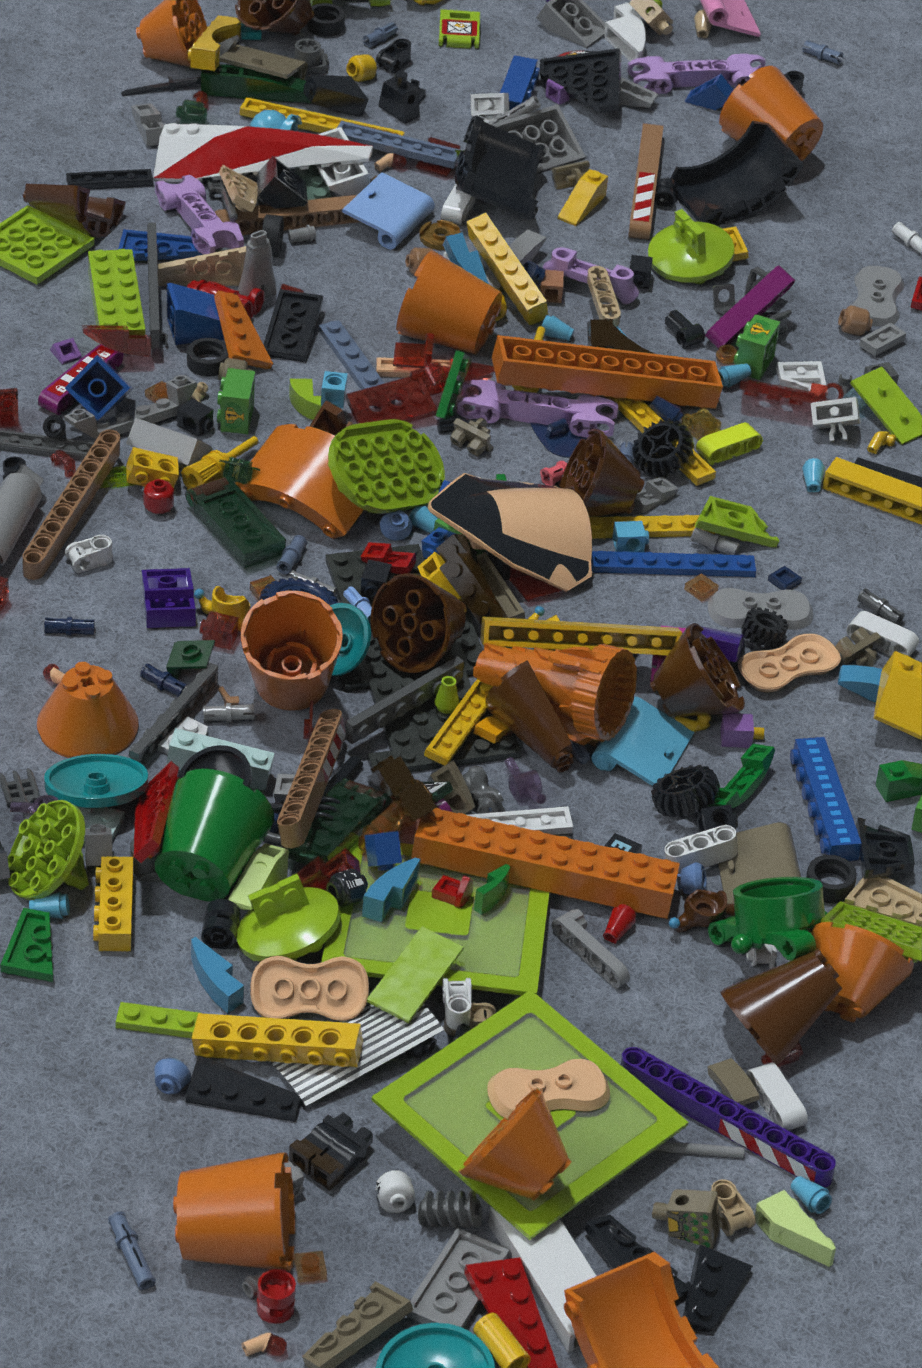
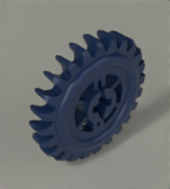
[259,578,338,605]

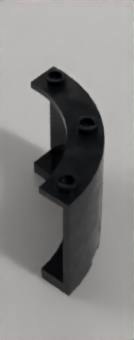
[455,115,545,221]
[670,121,804,226]

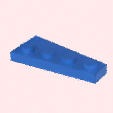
[118,229,203,261]

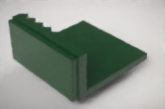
[166,640,215,680]

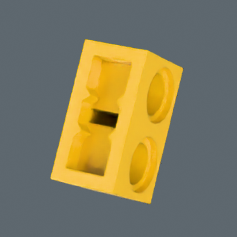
[126,447,179,488]

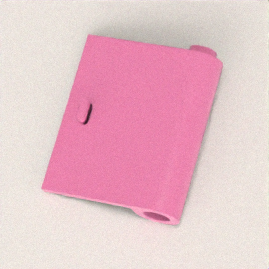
[700,0,761,37]

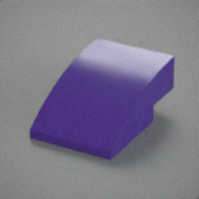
[142,568,196,628]
[701,626,745,662]

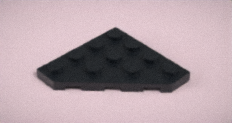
[539,48,621,113]

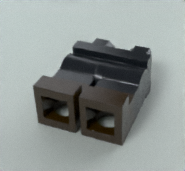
[289,1112,373,1191]

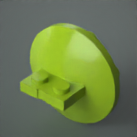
[648,209,734,284]
[7,800,89,901]
[236,874,341,962]

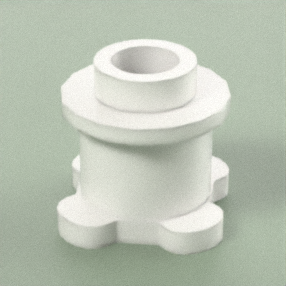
[746,944,777,969]

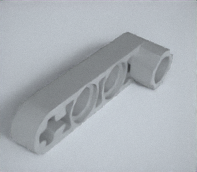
[552,909,630,989]

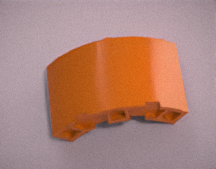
[232,424,364,539]
[564,1252,720,1368]

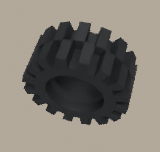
[741,607,789,649]

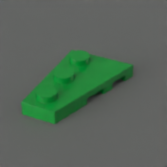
[436,350,472,419]
[0,908,53,982]

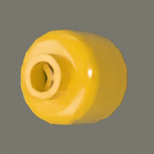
[346,54,377,82]

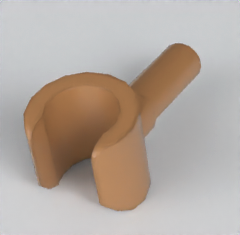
[218,686,239,706]

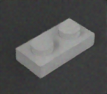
[859,323,906,356]

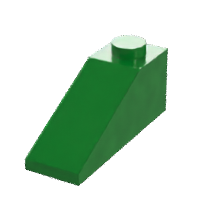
[875,760,922,802]

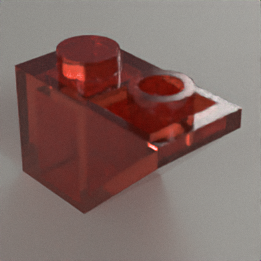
[0,388,19,428]

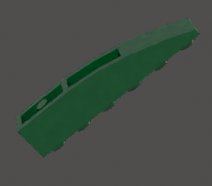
[201,64,311,103]

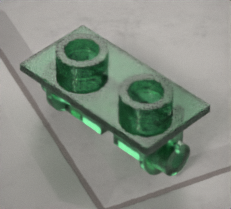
[219,457,260,484]

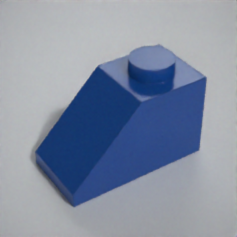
[685,74,733,110]

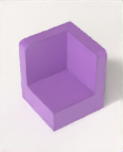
[720,713,754,748]

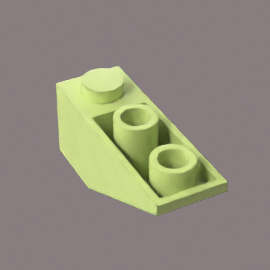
[228,843,289,910]
[755,1190,836,1267]

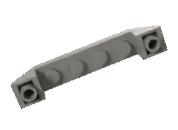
[64,375,197,439]

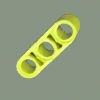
[696,422,763,465]

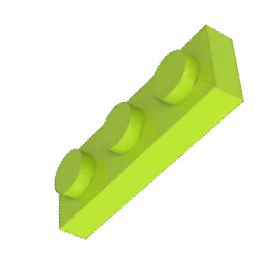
[115,1002,200,1038]

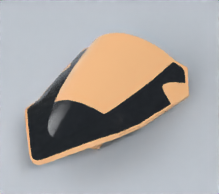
[428,473,592,592]

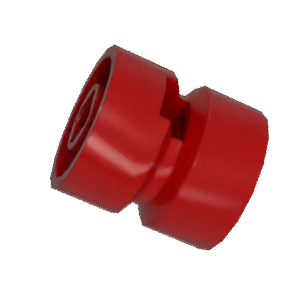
[256,1269,296,1324]

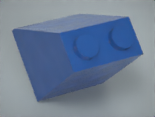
[166,283,225,345]
[65,355,134,421]

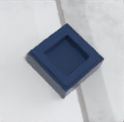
[768,566,802,590]

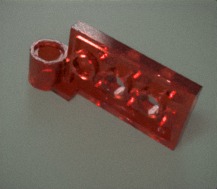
[345,362,447,424]
[740,379,844,405]

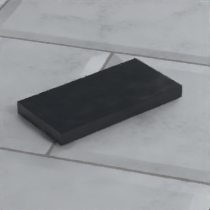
[263,289,323,362]

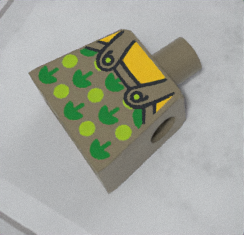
[652,1189,720,1249]

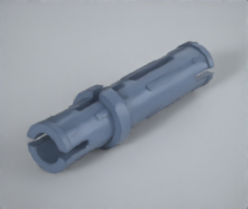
[108,1211,156,1290]

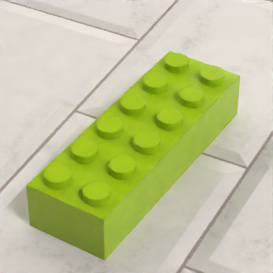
[88,249,145,351]

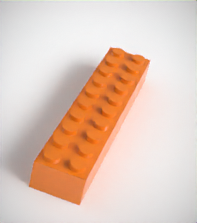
[492,335,723,409]
[411,808,680,919]

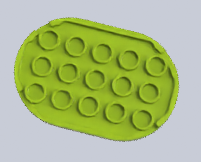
[328,419,445,514]

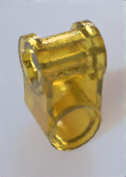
[682,408,721,441]

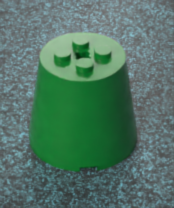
[154,769,274,902]

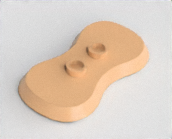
[738,634,841,692]
[250,956,369,1021]
[487,1059,610,1119]

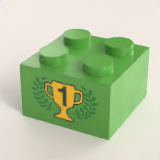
[733,314,780,380]
[217,368,255,434]

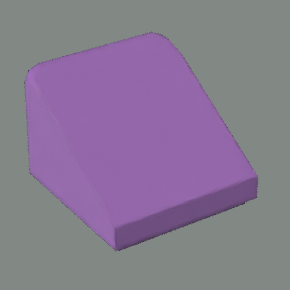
[546,79,570,105]
[50,338,82,364]

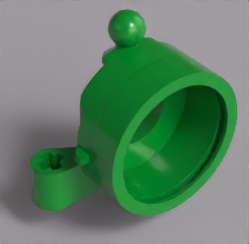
[708,877,827,961]

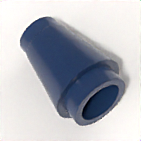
[649,395,684,422]

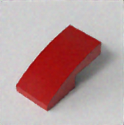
[361,542,416,574]

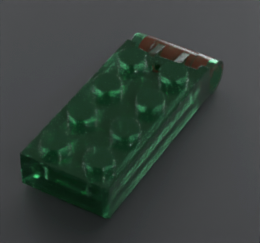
[185,475,286,569]
[282,778,392,872]

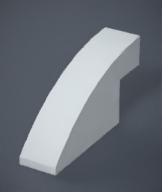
[604,3,645,67]

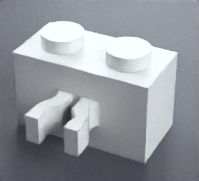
[811,397,861,442]

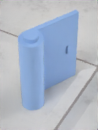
[342,172,435,250]

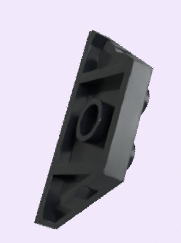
[856,818,915,879]

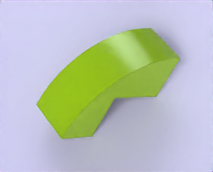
[289,378,322,420]

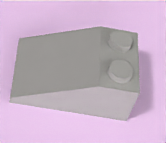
[536,0,605,48]

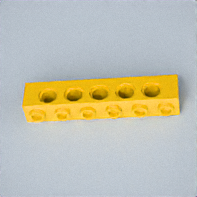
[192,1013,363,1067]

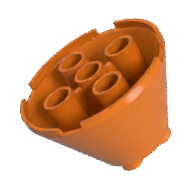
[136,0,207,69]
[37,662,139,758]
[811,922,914,1023]
[458,1087,572,1201]

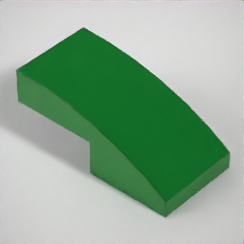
[474,864,510,915]

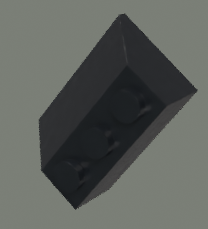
[257,156,308,209]

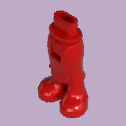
[187,279,265,320]

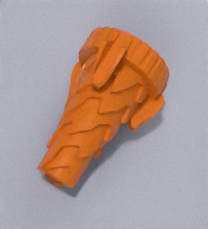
[473,643,637,745]

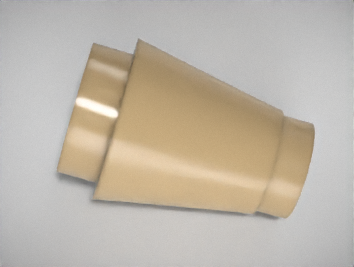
[694,10,712,38]

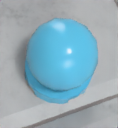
[250,110,302,131]

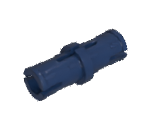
[44,616,95,636]
[140,663,188,697]

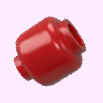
[143,479,174,514]

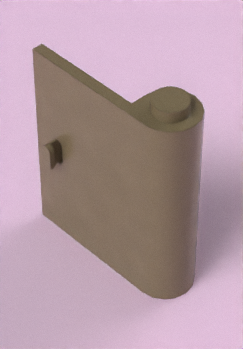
[219,45,308,80]
[718,822,801,904]

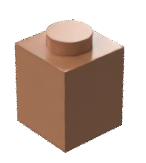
[540,270,564,303]

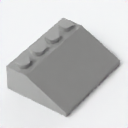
[491,104,585,173]

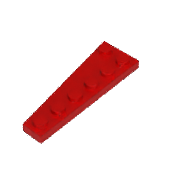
[133,761,179,863]
[464,1257,558,1368]

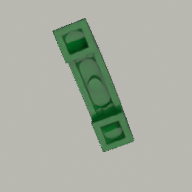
[708,744,775,808]

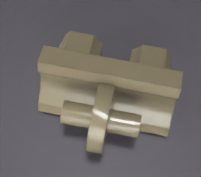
[551,160,590,190]
[450,418,493,457]
[835,627,881,667]

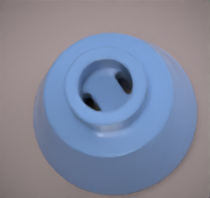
[380,510,412,541]
[677,862,707,895]
[154,1058,191,1094]

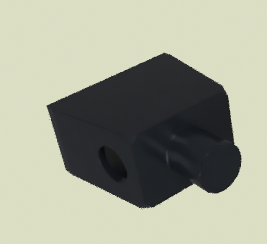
[378,71,420,124]

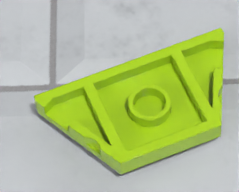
[695,496,780,547]

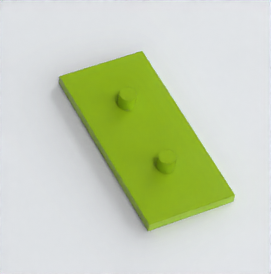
[850,367,922,445]
[367,926,464,1023]

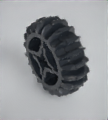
[632,418,695,478]
[651,765,720,818]

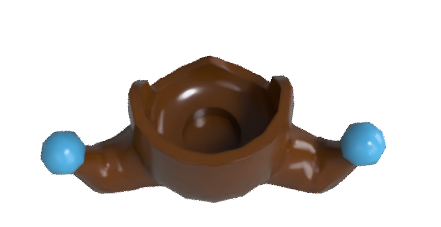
[669,889,735,933]

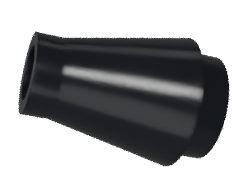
[43,415,66,438]

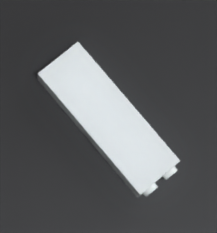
[488,1207,596,1352]

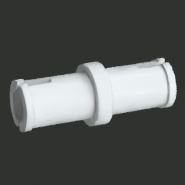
[892,222,922,255]

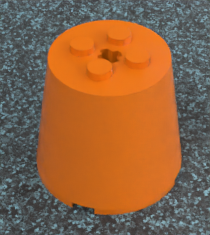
[719,66,823,161]
[396,251,502,354]
[241,591,343,710]
[173,1152,295,1271]

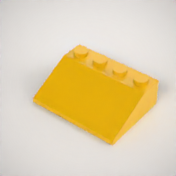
[873,651,922,740]

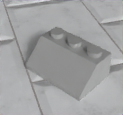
[126,418,212,469]

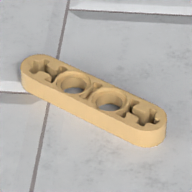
[587,266,621,327]

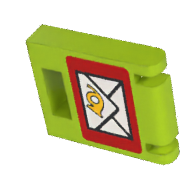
[438,9,480,49]

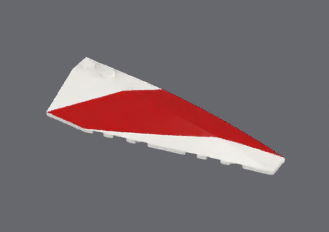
[153,123,373,182]

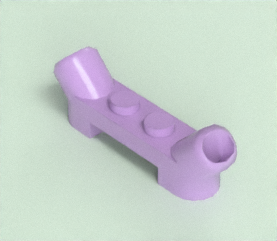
[543,248,639,305]

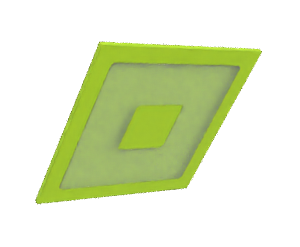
[321,836,549,996]
[371,990,689,1240]

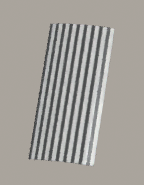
[268,1004,444,1106]

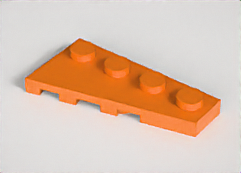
[214,290,273,369]

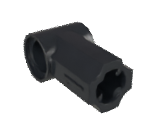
[664,310,705,348]

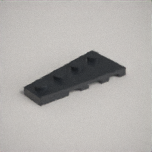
[185,1055,301,1122]
[584,1215,690,1302]

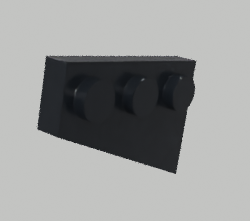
[683,1245,753,1332]

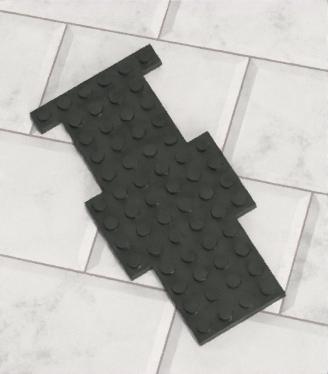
[325,544,521,772]

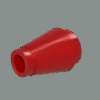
[603,904,636,944]

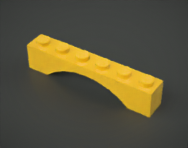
[188,15,241,71]

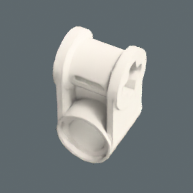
[65,535,113,573]
[442,978,472,1030]

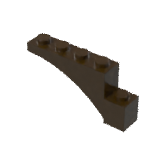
[587,319,655,354]
[436,534,508,626]
[367,755,437,823]

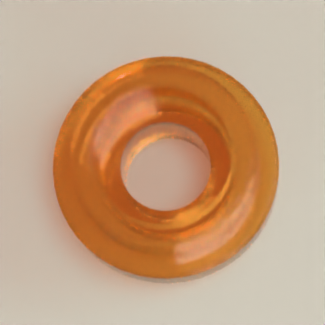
[716,345,737,364]

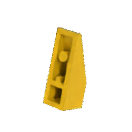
[557,169,608,226]

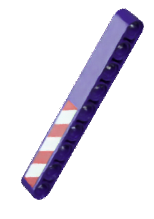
[621,1047,836,1188]

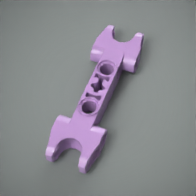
[627,54,766,94]
[155,175,244,255]
[457,380,619,438]

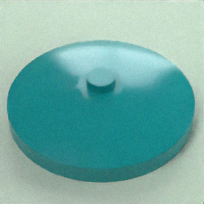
[44,754,148,808]
[376,1323,495,1368]

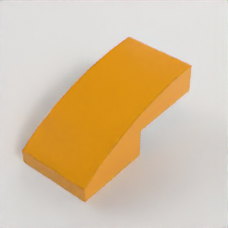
[474,715,513,744]

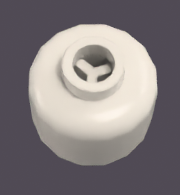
[375,1170,415,1213]

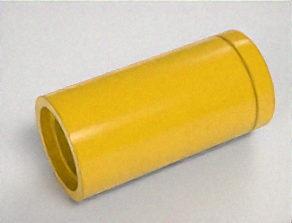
[473,1313,531,1368]

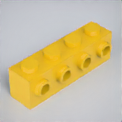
[93,856,133,951]

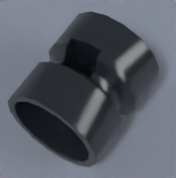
[201,899,240,949]

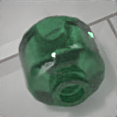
[175,100,207,125]

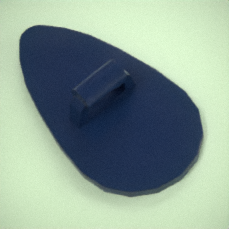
[530,418,587,458]

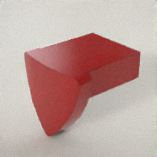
[431,875,473,908]

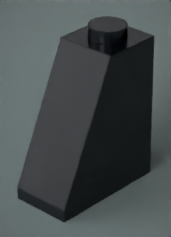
[303,74,369,117]

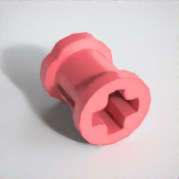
[540,460,567,486]

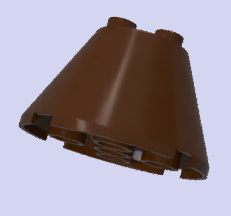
[235,0,314,35]
[559,429,644,517]
[371,573,467,673]
[650,623,745,717]

